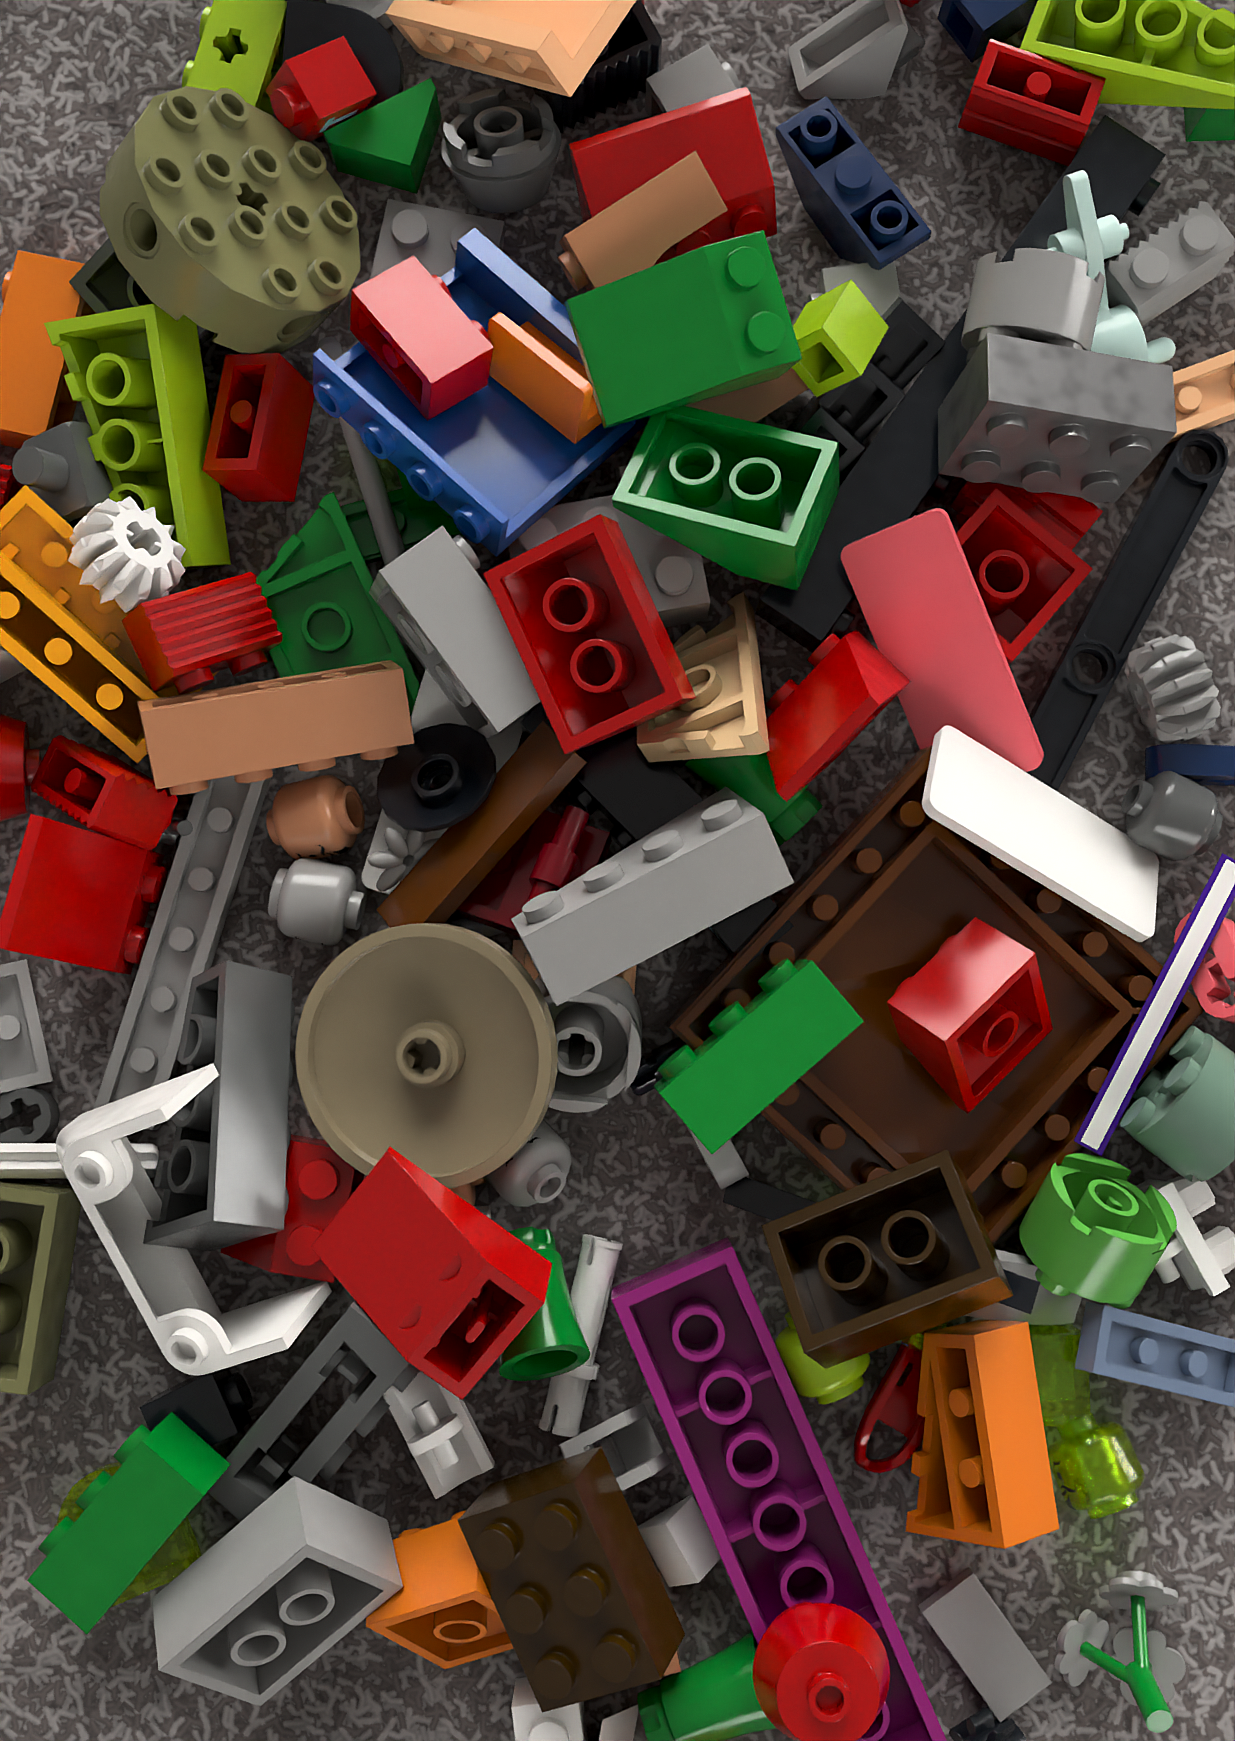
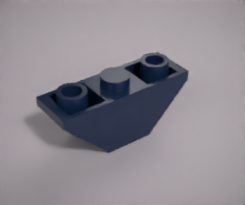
[775,96,932,270]

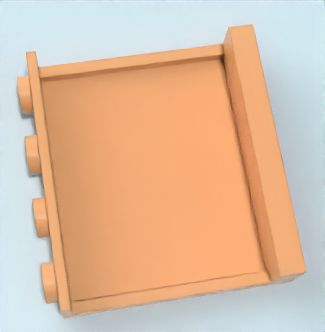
[385,0,636,97]

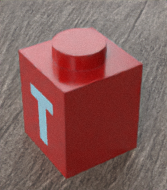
[265,36,377,142]

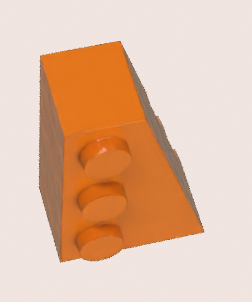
[905,1320,1059,1549]

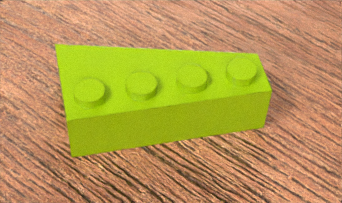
[44,303,231,570]

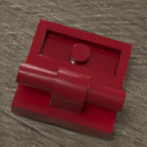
[453,806,612,937]

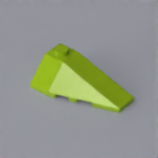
[1019,0,1235,109]

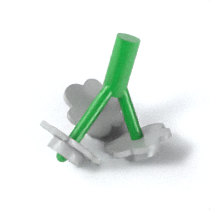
[1054,1571,1186,1733]

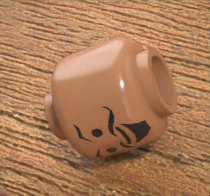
[266,775,365,860]

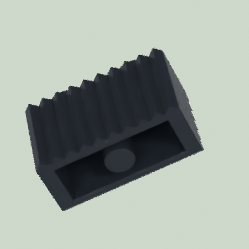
[533,0,662,134]

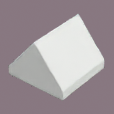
[637,1495,721,1587]

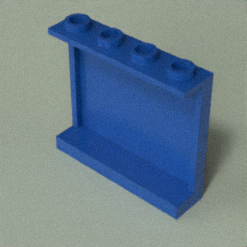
[313,228,649,557]

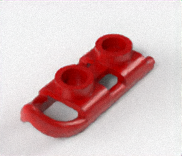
[854,1329,932,1473]

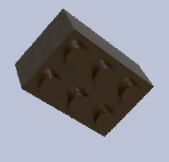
[761,1150,1014,1369]
[458,1446,685,1713]

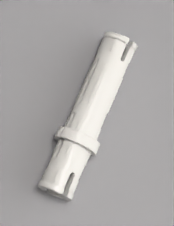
[538,1234,623,1437]

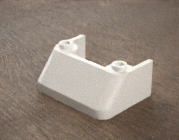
[56,1064,332,1376]

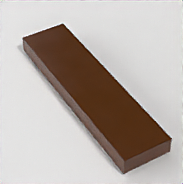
[376,721,587,928]

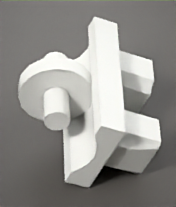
[1136,1176,1235,1296]
[383,1371,495,1499]

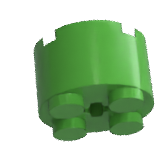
[1019,1153,1177,1309]

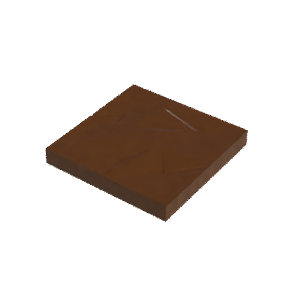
[665,745,1204,1244]

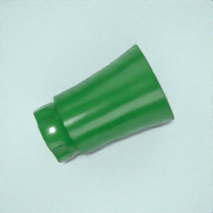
[684,752,823,847]
[499,1227,590,1381]
[637,1631,776,1741]

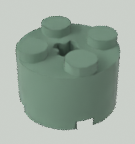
[1120,1025,1235,1182]

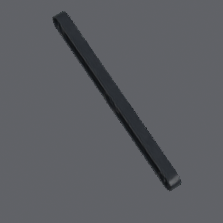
[1026,429,1229,791]

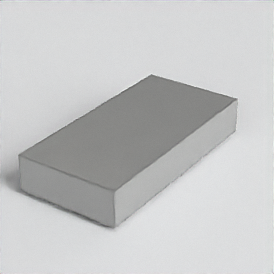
[918,1567,1052,1723]

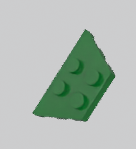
[256,492,420,715]

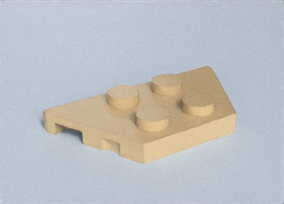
[637,592,770,762]

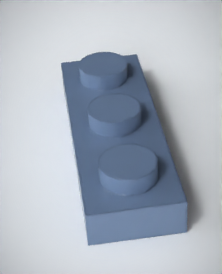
[1075,1302,1235,1408]

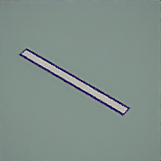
[1074,853,1235,1156]

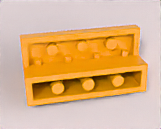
[0,485,220,764]

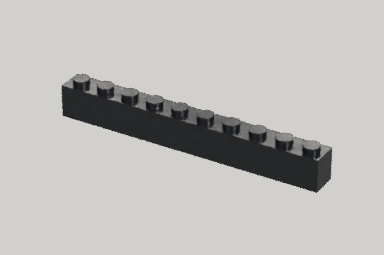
[755,115,1166,653]

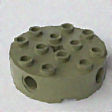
[99,86,360,353]

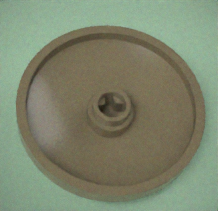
[295,923,558,1189]

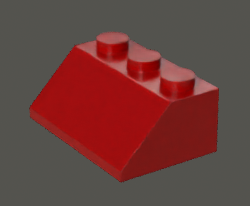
[569,87,777,265]
[483,514,696,754]

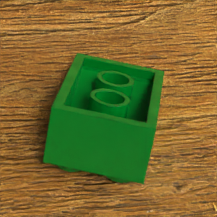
[565,230,802,429]
[612,406,839,591]

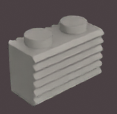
[1105,201,1235,326]

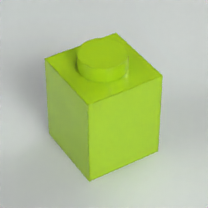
[792,279,889,397]

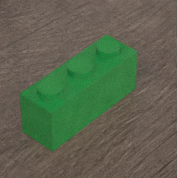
[653,958,864,1154]
[27,1412,231,1634]

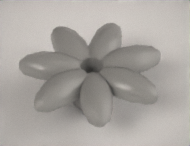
[367,828,439,891]

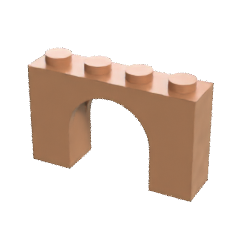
[557,151,809,423]

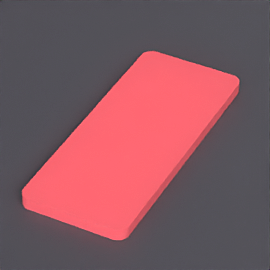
[841,508,1044,772]

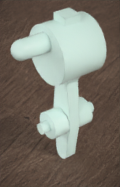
[1046,170,1176,364]

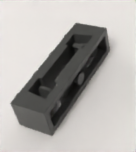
[208,1301,420,1521]

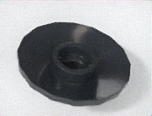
[377,723,496,832]

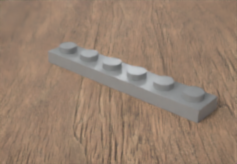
[93,776,271,1131]

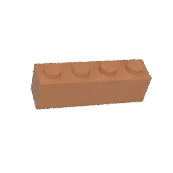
[137,660,414,795]

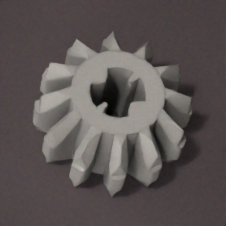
[1124,634,1221,744]

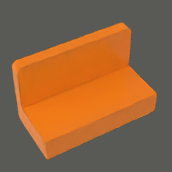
[487,312,602,444]

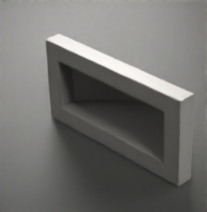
[787,0,908,99]

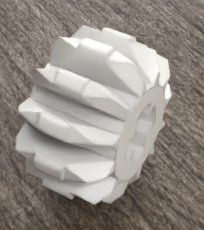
[68,496,186,613]

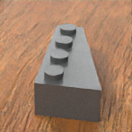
[143,960,295,1251]

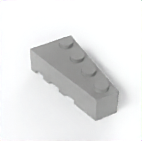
[511,787,794,1006]

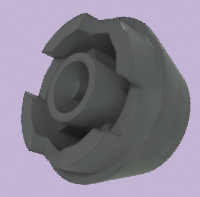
[441,88,562,214]

